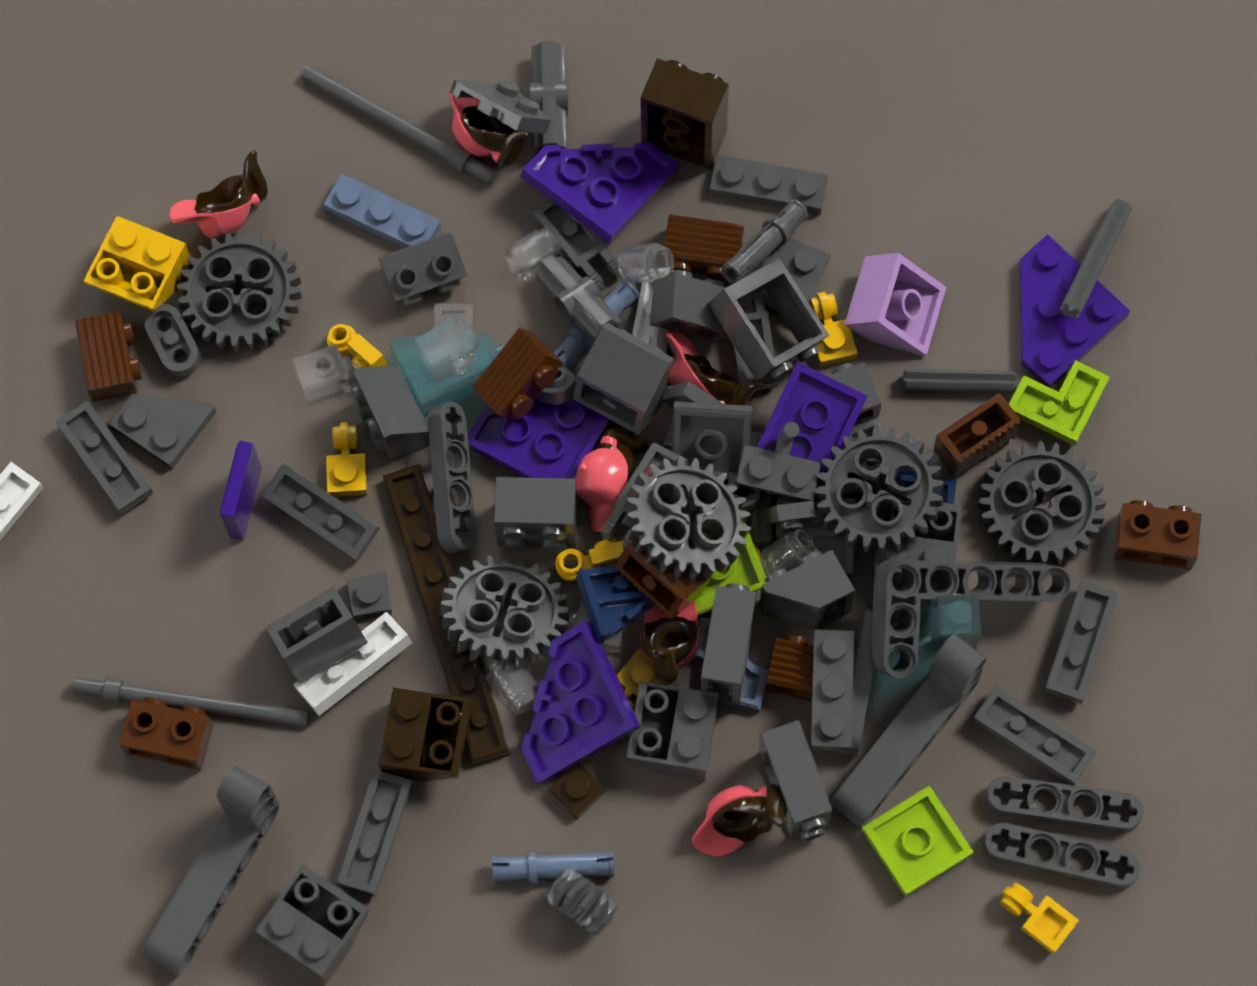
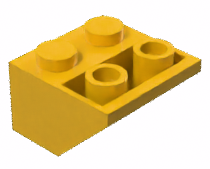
[83,216,190,312]

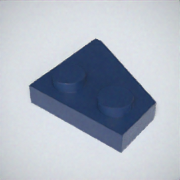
[576,565,656,643]

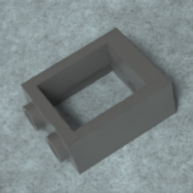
[707,258,830,380]
[701,583,756,705]
[758,720,832,842]

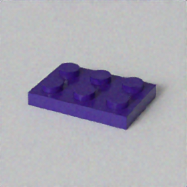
[757,362,868,502]

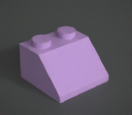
[844,253,947,356]

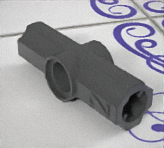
[530,41,568,154]
[535,255,624,343]

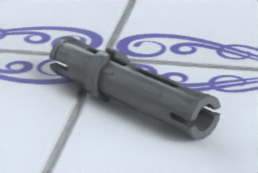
[721,200,809,284]

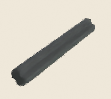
[1060,199,1132,319]

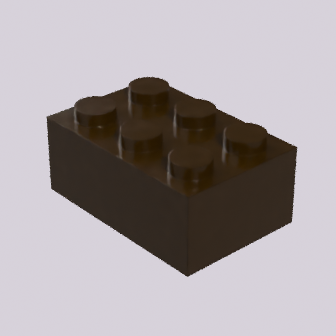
[640,58,729,170]

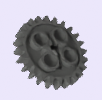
[177,231,302,352]
[815,426,944,554]
[978,441,1106,565]
[622,456,751,581]
[440,555,569,670]

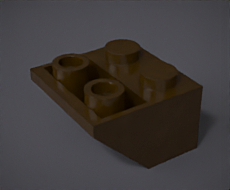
[379,687,472,782]

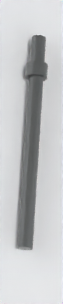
[301,65,497,184]
[73,677,309,727]

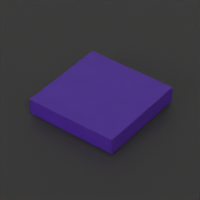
[220,441,262,540]

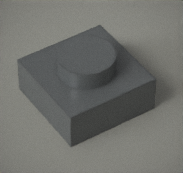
[763,501,816,530]
[346,572,393,620]

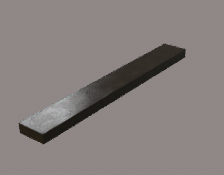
[383,464,511,766]

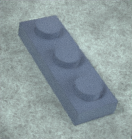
[323,174,442,248]

